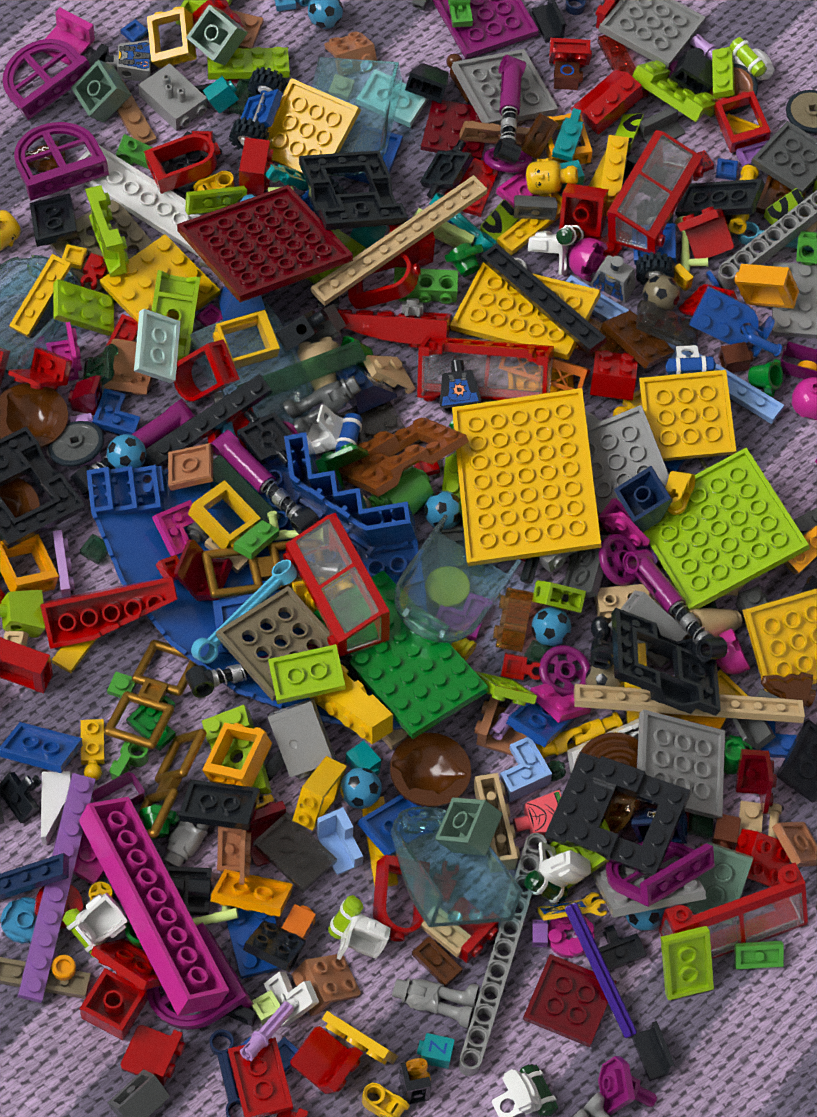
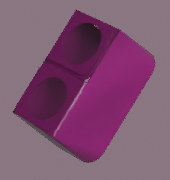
[781,341,817,379]
[92,772,145,806]

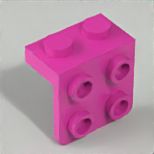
[46,322,82,381]
[598,498,650,547]

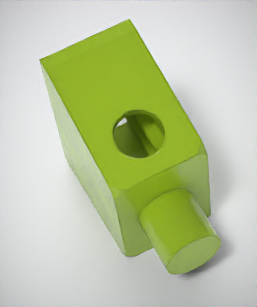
[532,580,586,613]
[0,590,45,638]

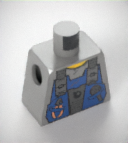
[105,40,151,82]
[590,255,635,303]

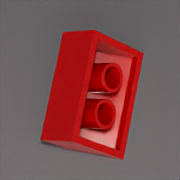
[570,70,643,135]

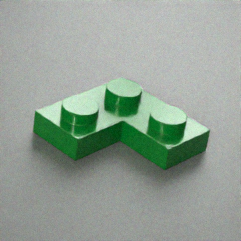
[126,695,176,751]

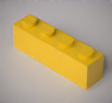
[589,135,629,216]
[310,665,393,745]

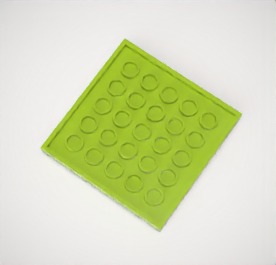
[643,447,810,610]

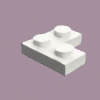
[264,972,319,1026]

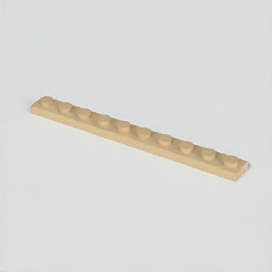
[311,175,487,306]
[574,684,805,723]

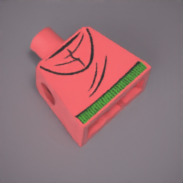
[513,790,561,840]

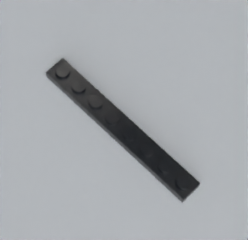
[481,244,607,355]
[142,374,273,467]

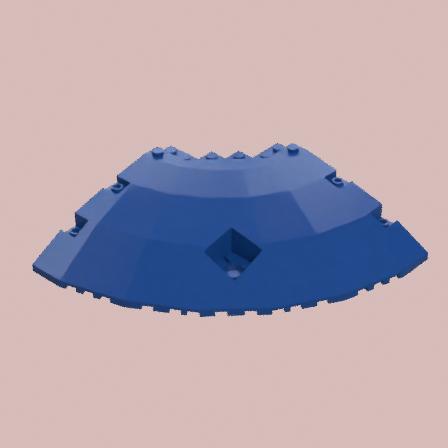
[86,432,441,730]

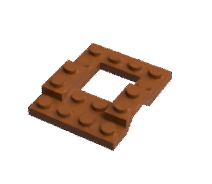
[339,417,469,497]

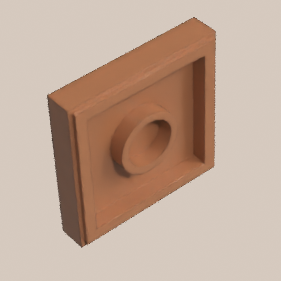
[168,443,213,491]
[772,822,817,867]

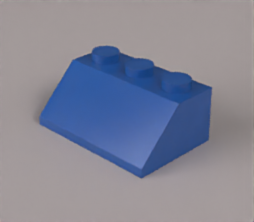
[218,285,265,321]

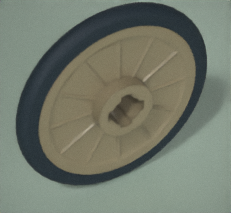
[786,90,817,133]

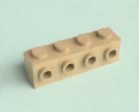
[594,582,675,622]
[473,773,520,873]

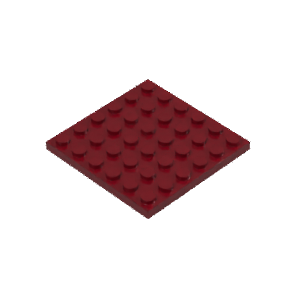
[177,185,353,303]

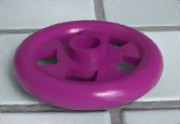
[483,147,533,173]
[599,534,638,586]
[539,645,591,697]

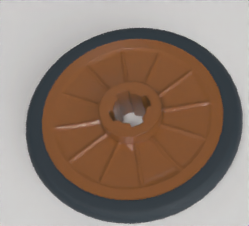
[707,63,758,114]

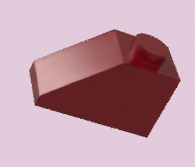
[68,375,103,415]

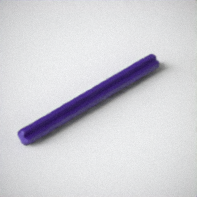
[565,902,637,1038]

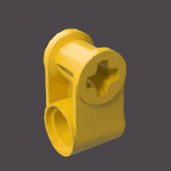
[193,171,234,191]
[665,471,695,515]
[362,1083,410,1117]

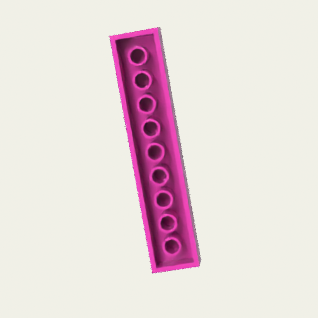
[79,797,229,1016]

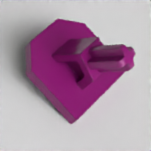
[598,1056,657,1115]

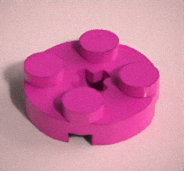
[548,915,594,958]

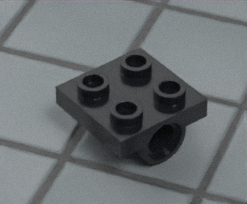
[165,866,212,916]
[243,920,306,972]

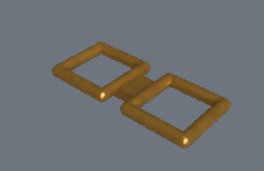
[202,537,330,598]
[104,640,197,749]
[138,729,207,839]

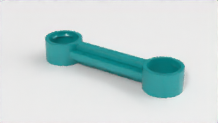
[429,193,498,252]

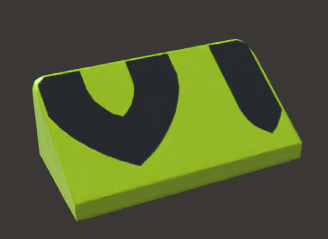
[615,113,644,152]
[764,188,804,225]
[480,199,519,241]

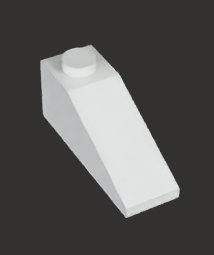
[41,771,71,845]

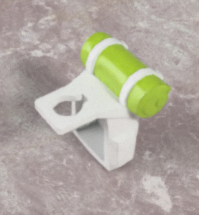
[729,37,775,80]
[62,893,129,958]
[328,895,391,960]

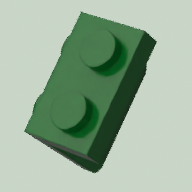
[315,443,369,489]

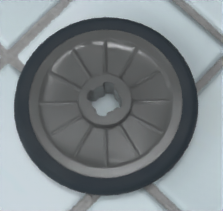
[48,421,104,467]

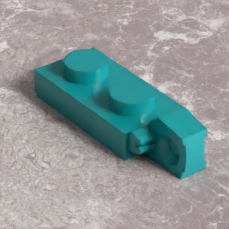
[552,108,583,161]
[265,164,309,191]

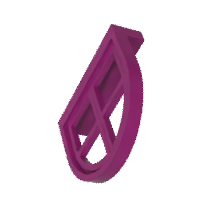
[3,39,91,120]
[14,122,109,201]
[606,842,715,907]
[147,922,254,1030]

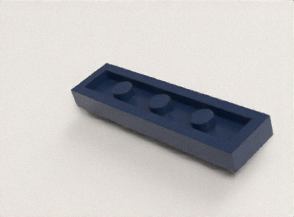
[0,853,69,900]

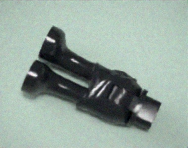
[590,616,614,670]

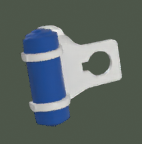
[665,345,716,375]
[308,404,362,454]

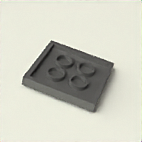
[751,121,817,195]

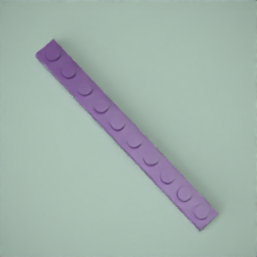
[17,773,95,1003]

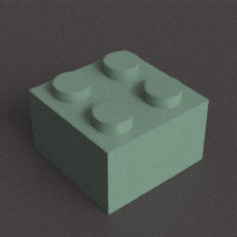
[186,4,248,66]
[71,60,131,123]
[435,797,503,856]

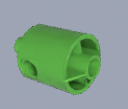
[368,466,433,515]

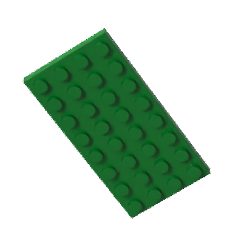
[313,570,489,739]

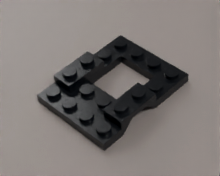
[299,150,408,230]
[0,426,86,549]
[611,608,721,716]
[545,752,691,876]

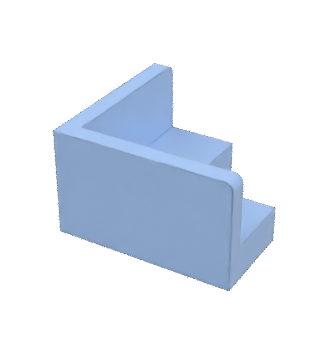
[500,737,552,803]
[317,807,363,875]

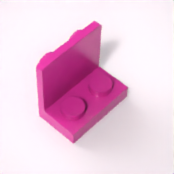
[43,7,95,65]

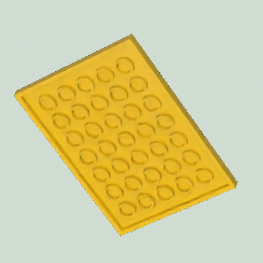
[452,388,602,566]

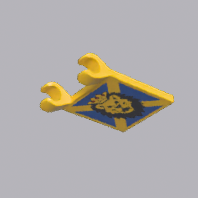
[537,892,607,921]

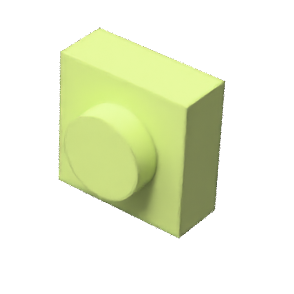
[252,990,281,1025]

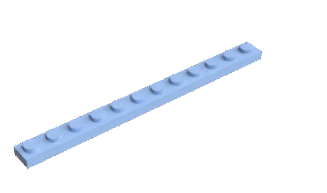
[565,275,784,424]

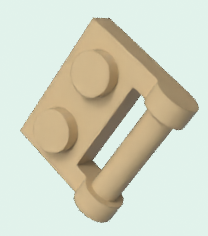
[736,801,782,846]

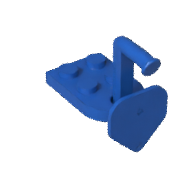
[689,286,782,357]

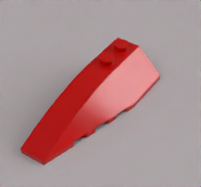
[337,309,452,348]
[40,577,178,649]

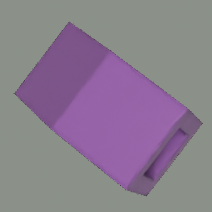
[532,919,548,947]

